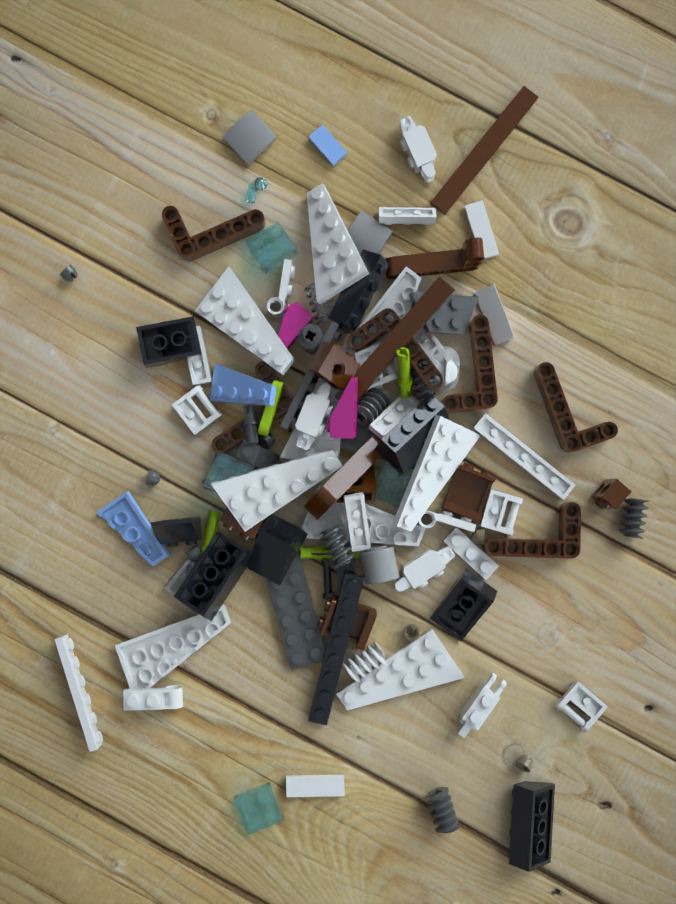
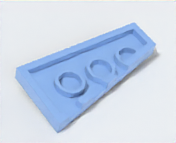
[210,363,277,406]
[96,491,170,566]

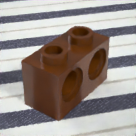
[591,479,632,510]

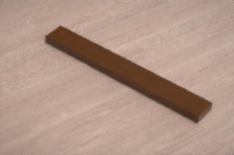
[430,86,539,215]
[334,276,455,401]

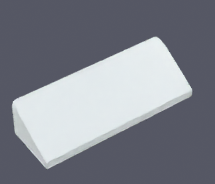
[475,284,514,346]

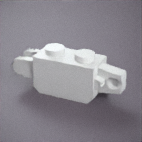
[399,116,437,183]
[295,383,334,451]
[394,546,455,592]
[456,673,507,738]

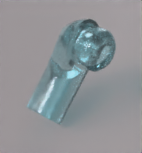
[245,177,268,203]

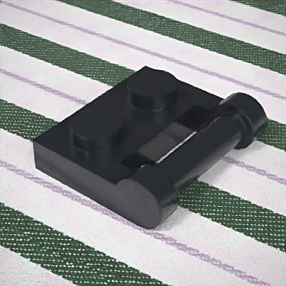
[321,559,356,599]

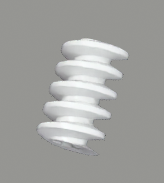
[343,641,386,682]

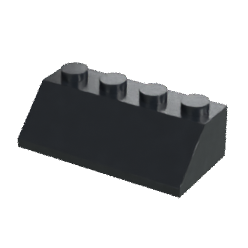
[328,249,389,334]
[375,393,449,476]
[173,531,252,621]
[508,781,555,872]

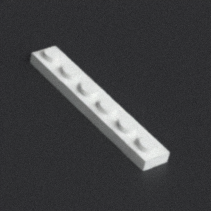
[473,413,576,500]
[55,634,103,752]

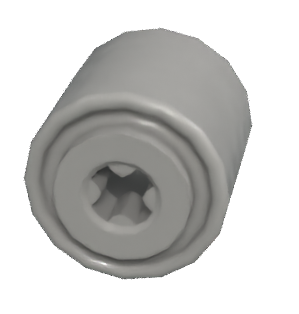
[360,545,399,585]

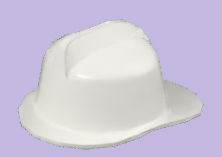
[431,346,460,391]

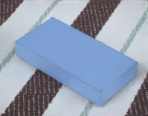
[308,124,347,166]

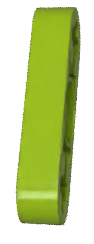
[258,380,284,437]

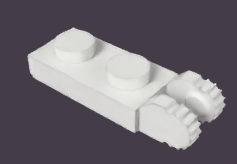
[414,327,451,370]

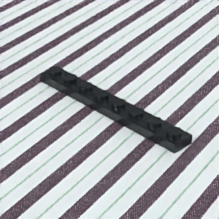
[308,572,364,725]

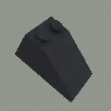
[136,316,202,368]
[248,514,308,585]
[151,517,202,547]
[430,568,497,641]

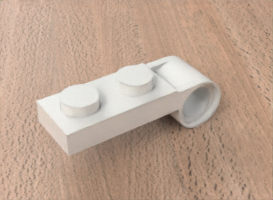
[267,259,295,318]
[418,511,476,532]
[123,685,183,711]

